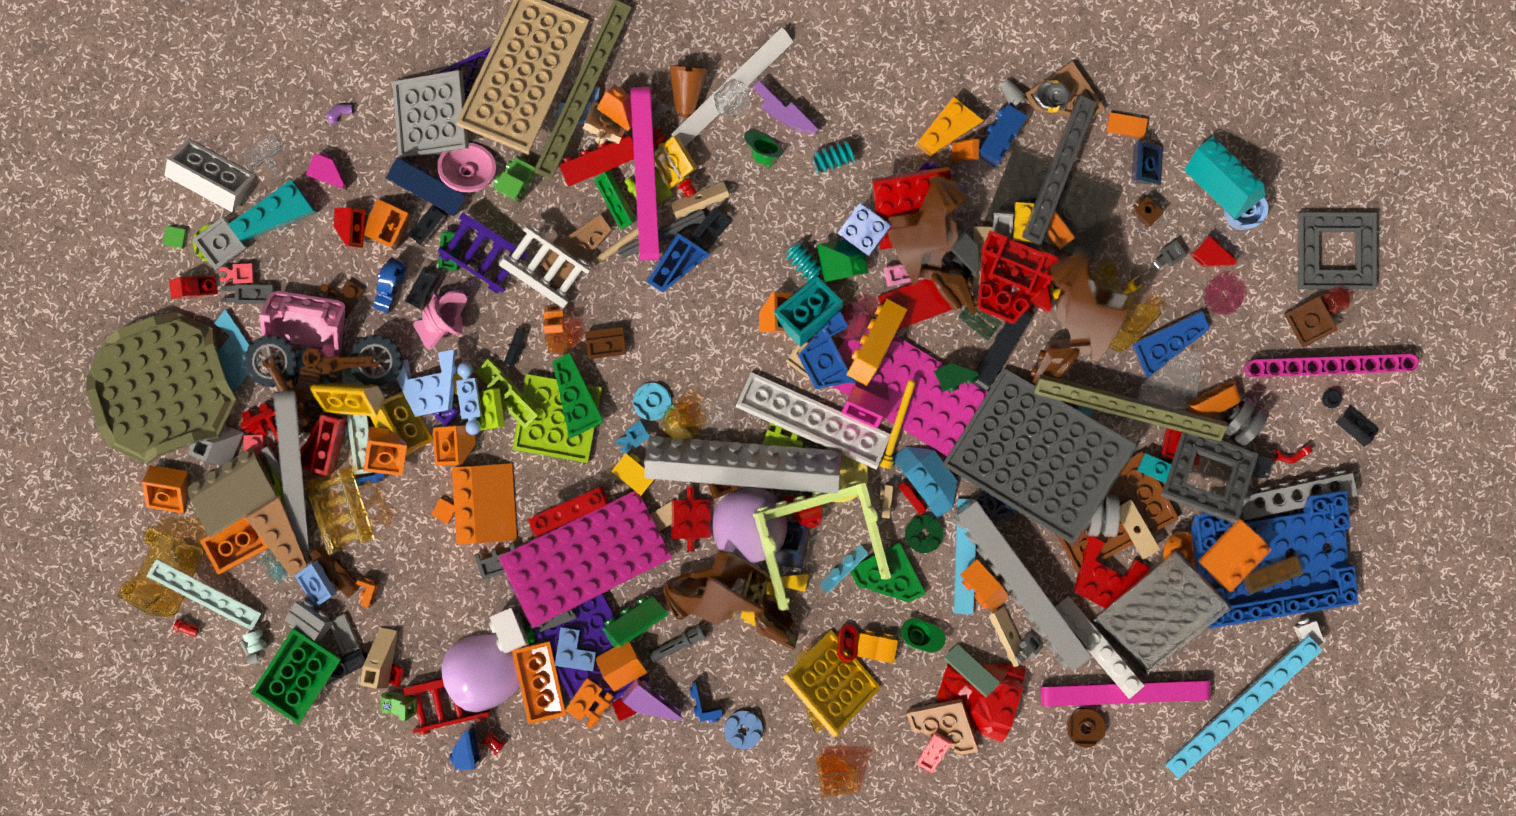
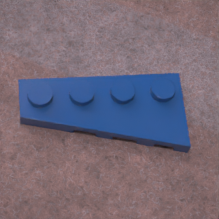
[1131,311,1210,378]

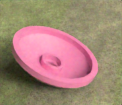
[438,143,496,192]

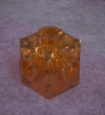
[545,327,574,355]

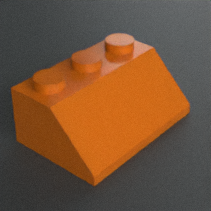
[200,516,269,575]
[1199,519,1271,592]

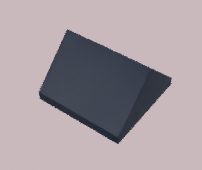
[1131,141,1163,185]

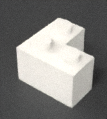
[489,608,529,653]

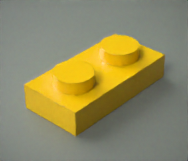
[1012,202,1034,243]

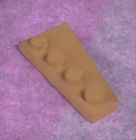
[541,214,611,289]
[246,495,308,576]

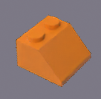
[142,465,189,514]

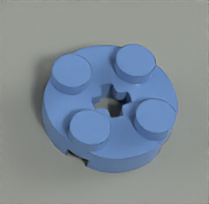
[724,710,763,749]

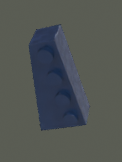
[385,156,465,216]

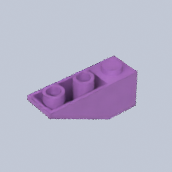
[622,678,682,721]

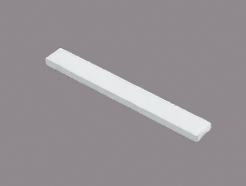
[671,28,793,146]

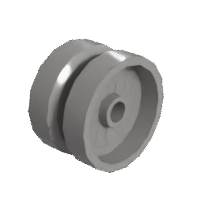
[1085,495,1120,537]

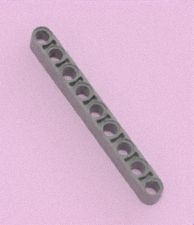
[274,390,309,552]

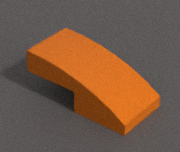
[543,305,564,333]

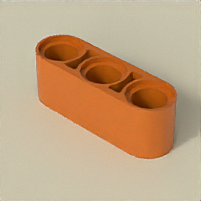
[1187,381,1241,418]

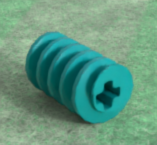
[813,141,855,175]
[783,241,822,283]

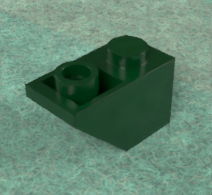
[934,362,980,393]

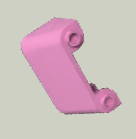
[260,291,345,357]

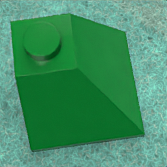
[817,240,869,282]

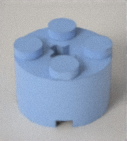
[1224,198,1268,230]

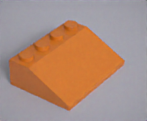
[452,463,517,545]

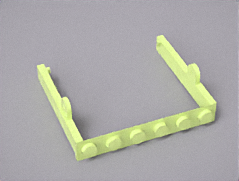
[753,480,891,610]

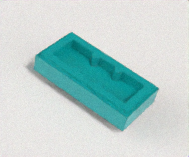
[1136,453,1171,483]

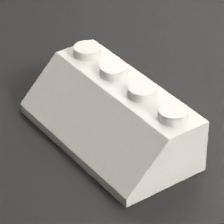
[165,139,256,212]

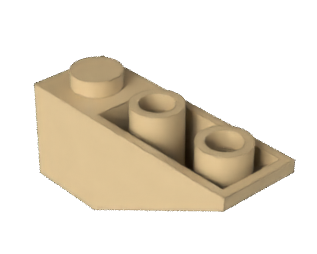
[360,627,398,689]

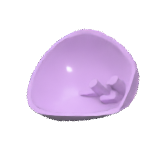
[712,487,787,563]
[442,634,520,712]

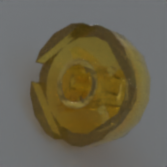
[662,401,697,440]

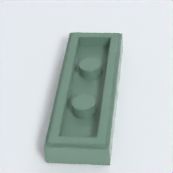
[944,644,1000,697]

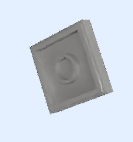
[192,217,248,271]

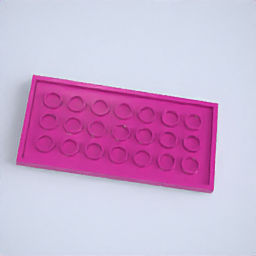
[832,314,988,456]
[498,491,672,628]

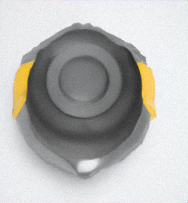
[1033,80,1071,113]

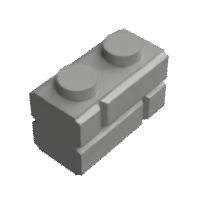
[285,600,333,642]

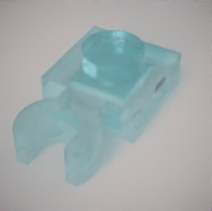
[258,551,289,585]

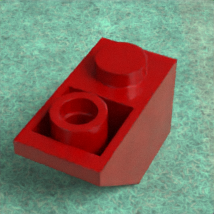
[1190,236,1237,267]
[169,276,217,299]

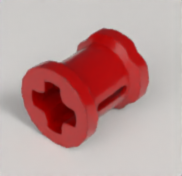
[481,730,507,756]

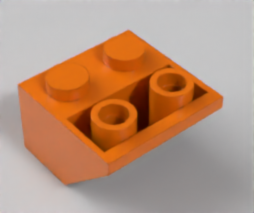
[364,199,412,250]

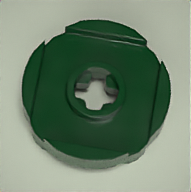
[905,515,943,553]

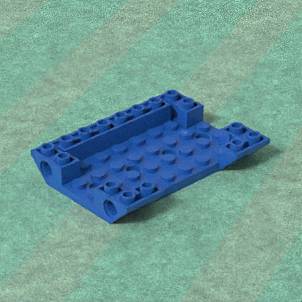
[1191,490,1359,629]

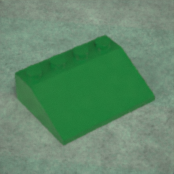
[251,628,342,725]

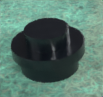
[1322,389,1342,408]

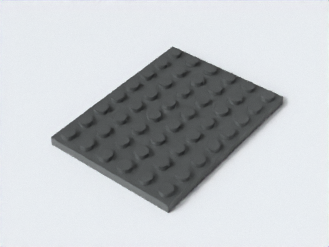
[942,368,1137,546]

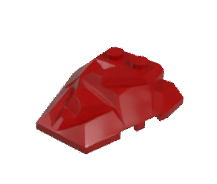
[978,230,1061,324]
[936,663,1026,742]

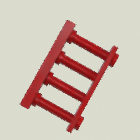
[527,486,610,537]
[403,678,491,735]

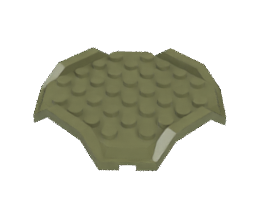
[86,312,239,465]

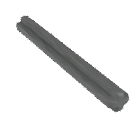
[617,210,706,259]

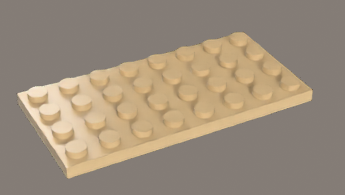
[456,0,589,154]

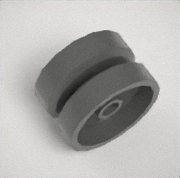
[1224,397,1269,446]

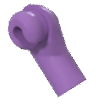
[326,104,353,124]

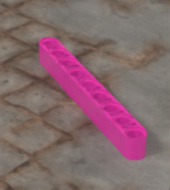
[631,87,660,261]
[1243,354,1419,377]
[1040,679,1211,706]

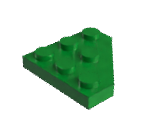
[850,542,926,603]

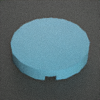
[633,383,671,421]

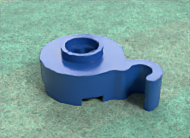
[373,257,407,314]

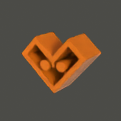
[960,560,1009,612]

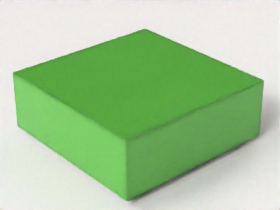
[163,226,187,249]

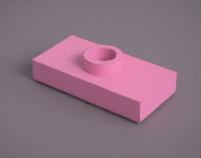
[883,264,924,287]

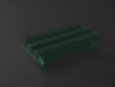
[958,306,1000,341]

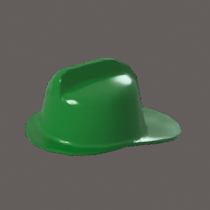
[744,129,784,168]
[901,618,946,653]

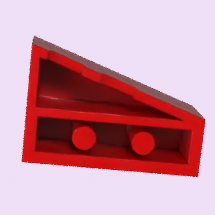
[300,413,347,476]

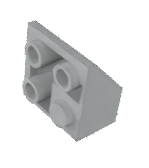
[188,425,244,466]

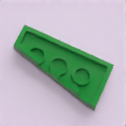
[552,353,604,439]

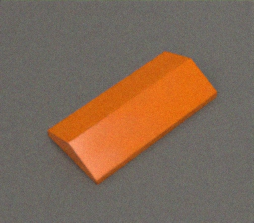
[512,641,566,725]

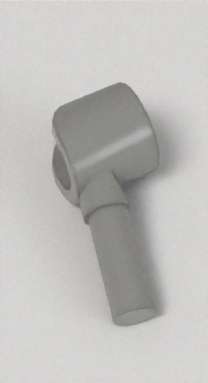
[240,640,260,665]

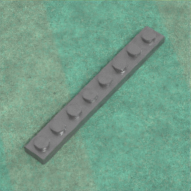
[1021,95,1097,245]

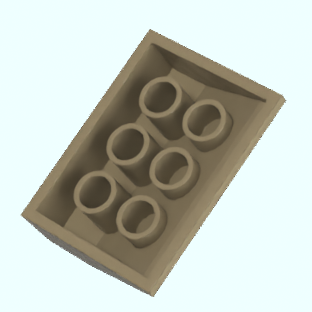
[187,447,276,538]

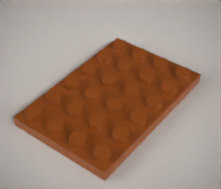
[1056,451,1179,574]

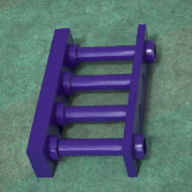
[437,212,528,294]

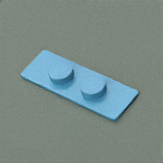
[819,545,868,593]

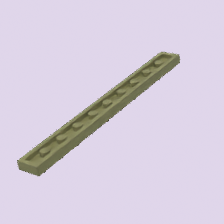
[534,0,632,180]
[1034,374,1228,442]

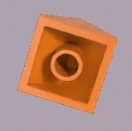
[595,641,648,692]

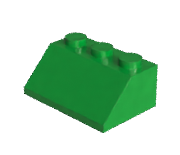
[602,595,669,648]

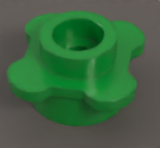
[522,624,535,644]

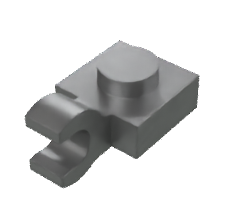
[1151,240,1187,270]
[1014,632,1043,663]

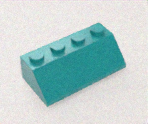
[1184,136,1266,220]

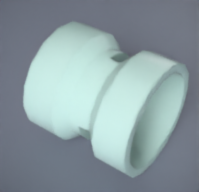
[243,629,267,654]

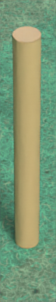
[596,212,662,263]

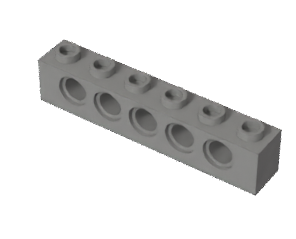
[1240,470,1358,520]

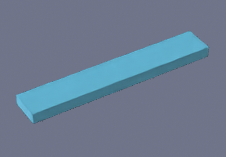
[953,499,977,614]

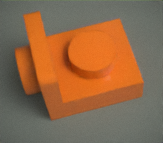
[356,577,379,608]

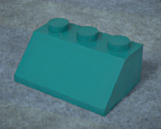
[774,276,843,347]

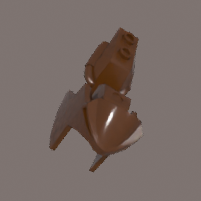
[888,176,978,314]
[1030,253,1127,385]
[663,549,799,650]

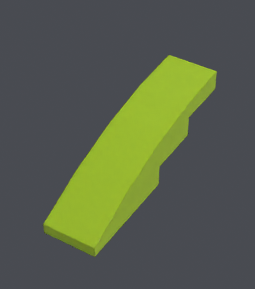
[475,358,539,429]

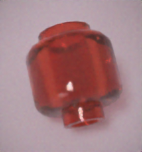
[1321,287,1350,315]

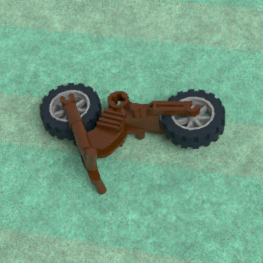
[244,335,403,426]

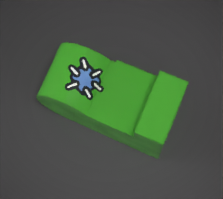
[381,692,417,721]

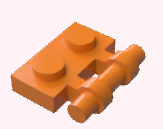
[565,678,614,729]

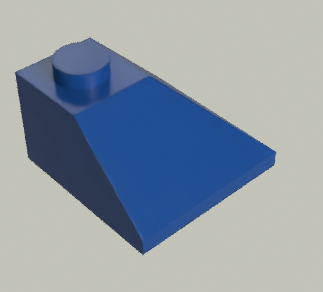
[450,725,480,770]

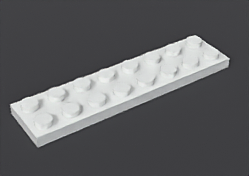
[736,372,891,469]

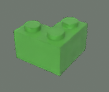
[494,157,535,203]

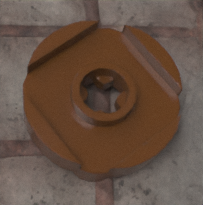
[1066,708,1106,748]

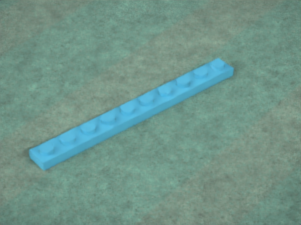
[1165,635,1323,779]

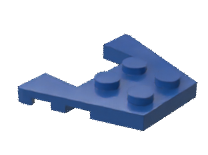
[797,311,875,389]

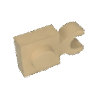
[879,485,893,519]

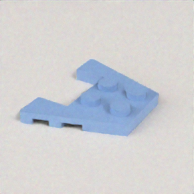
[396,349,458,416]

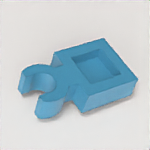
[616,420,651,454]

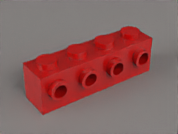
[559,134,634,187]

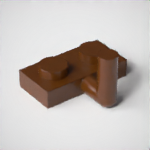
[320,280,365,319]

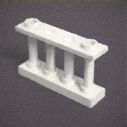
[499,224,590,308]

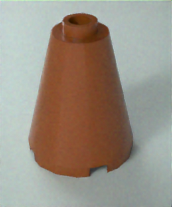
[669,65,708,118]

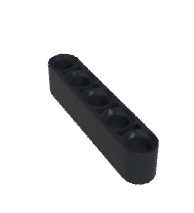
[972,308,1034,392]

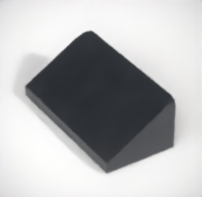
[1335,405,1379,447]

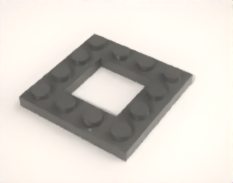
[1298,212,1377,290]
[1161,432,1258,523]

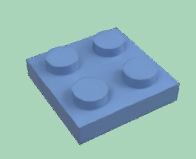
[295,561,337,608]

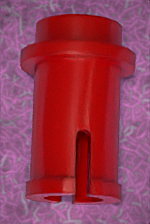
[173,618,200,637]

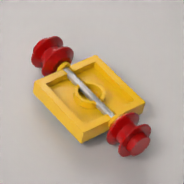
[653,127,698,198]

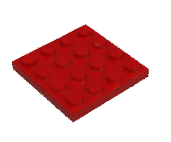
[872,167,954,250]

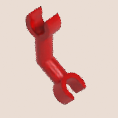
[1268,444,1313,464]

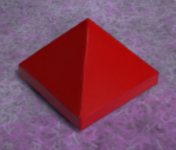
[389,664,406,687]

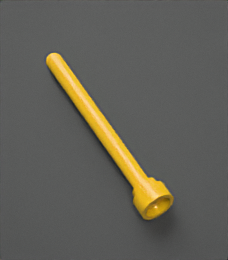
[879,379,915,469]

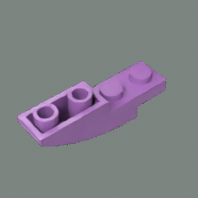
[753,80,818,135]

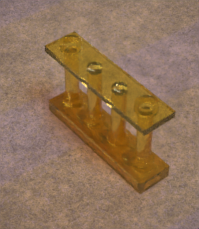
[304,466,375,555]

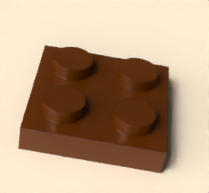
[1284,296,1338,348]

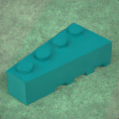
[228,180,318,242]

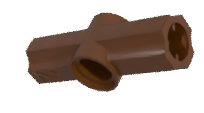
[308,545,361,598]

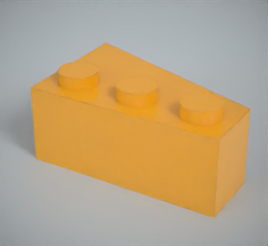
[916,97,984,157]

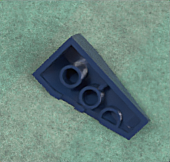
[765,522,809,569]

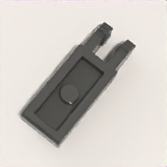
[221,284,275,305]

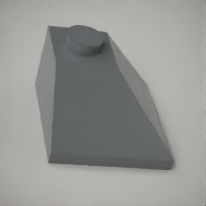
[941,232,979,279]

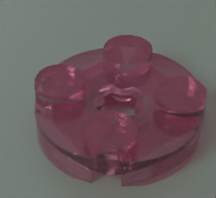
[1204,276,1244,315]
[836,302,871,341]

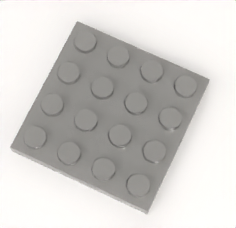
[392,70,469,158]

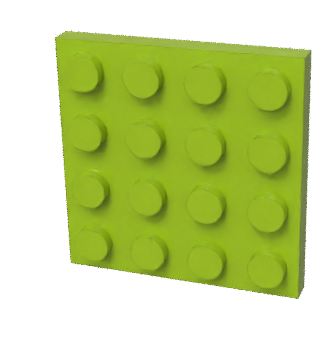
[512,374,602,463]

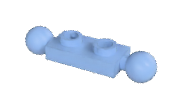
[456,362,482,435]

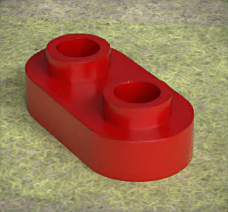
[897,481,927,516]
[837,624,858,663]

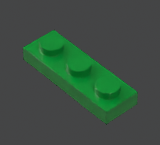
[594,170,637,230]

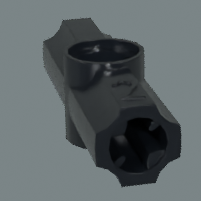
[325,648,368,686]

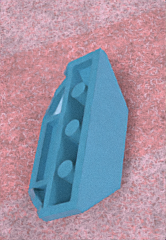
[893,447,957,519]

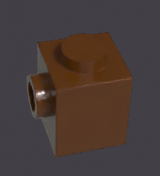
[1131,196,1164,228]

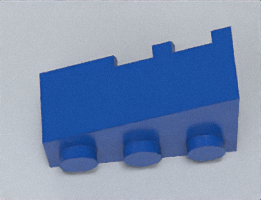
[979,104,1027,167]
[645,233,710,293]

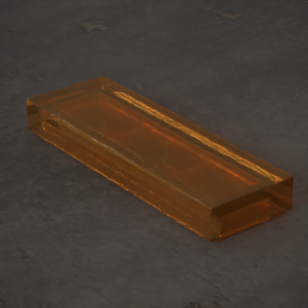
[1243,556,1303,594]

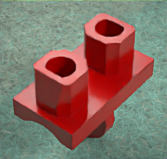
[240,402,273,437]

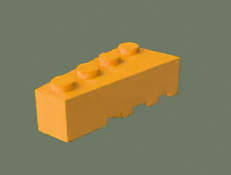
[846,299,907,386]

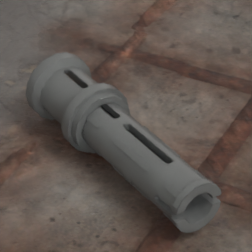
[649,624,707,663]

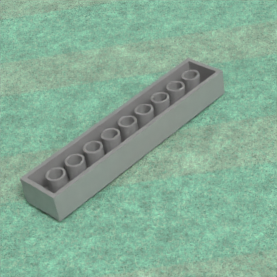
[645,436,841,494]
[953,499,1091,671]

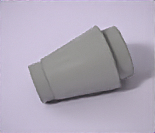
[1000,79,1026,109]

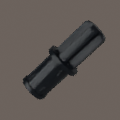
[504,328,527,367]

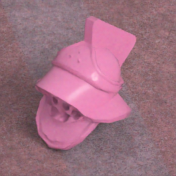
[413,290,467,350]

